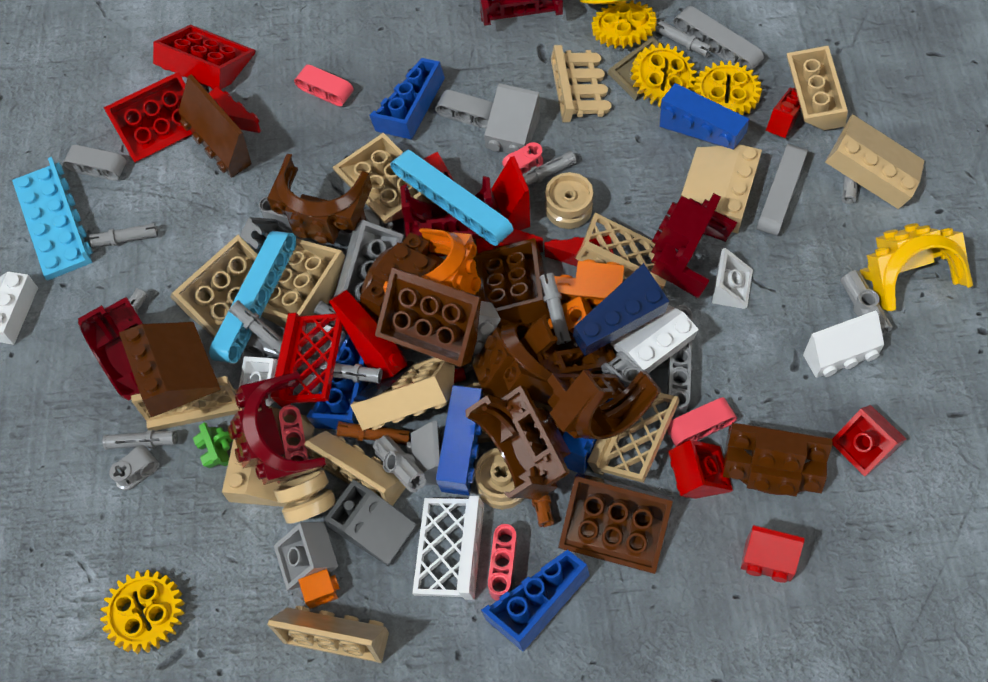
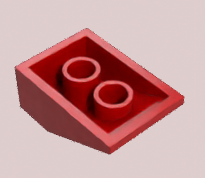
[491,156,530,230]

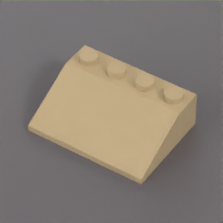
[825,114,925,209]
[333,133,434,223]
[681,145,762,233]
[171,235,258,338]
[261,238,345,329]
[350,357,455,431]
[222,406,315,507]
[268,606,389,663]

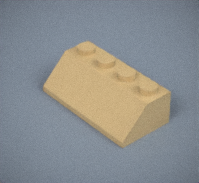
[787,46,848,130]
[304,431,406,506]

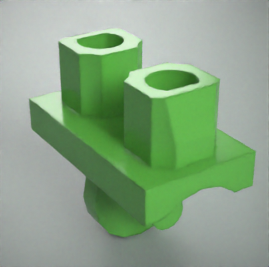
[193,422,234,468]

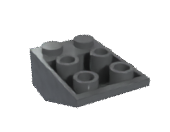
[324,479,417,566]

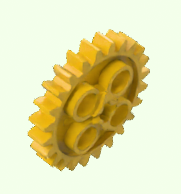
[591,0,657,49]
[630,43,697,107]
[693,61,762,115]
[100,570,185,654]

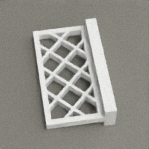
[412,496,484,600]

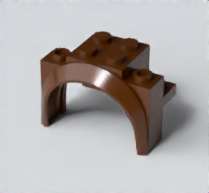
[267,154,372,244]
[360,232,445,321]
[520,314,616,374]
[472,318,554,406]
[547,370,661,439]
[465,385,571,500]

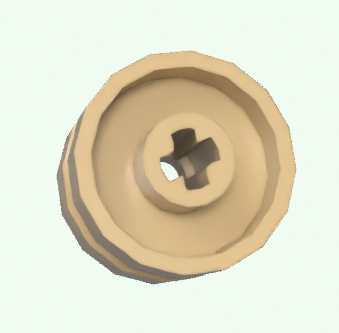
[545,172,593,229]
[475,448,524,510]
[274,470,336,524]

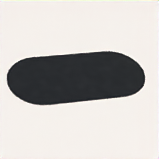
[354,361,414,402]

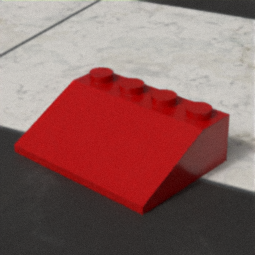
[153,24,255,90]
[103,72,193,163]

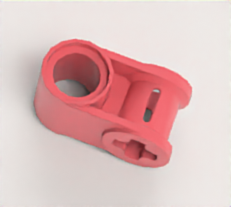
[502,142,543,174]

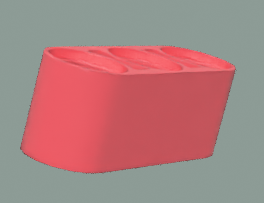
[294,64,354,107]
[667,397,737,447]
[279,405,308,478]
[488,524,517,601]

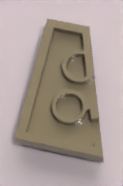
[608,37,664,101]

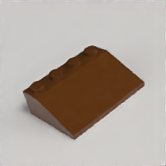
[179,74,252,178]
[473,238,550,324]
[375,267,481,367]
[119,322,221,418]
[558,473,674,574]

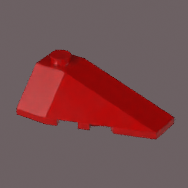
[329,290,407,380]

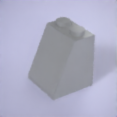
[484,83,540,154]

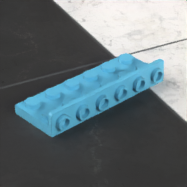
[12,157,93,281]

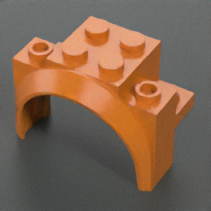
[383,228,481,295]
[548,259,624,329]

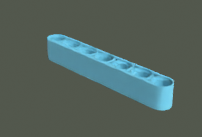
[390,150,514,246]
[209,231,296,363]

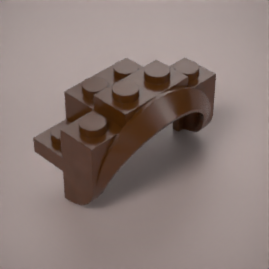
[723,422,832,497]

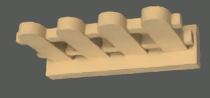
[551,45,611,122]

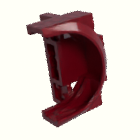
[479,0,563,26]
[400,176,493,257]
[651,193,737,298]
[78,297,144,400]
[228,372,326,485]

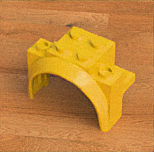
[860,223,973,311]

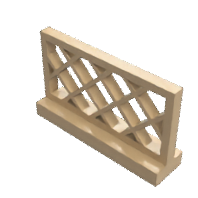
[575,213,666,289]
[131,376,240,431]
[587,393,680,483]

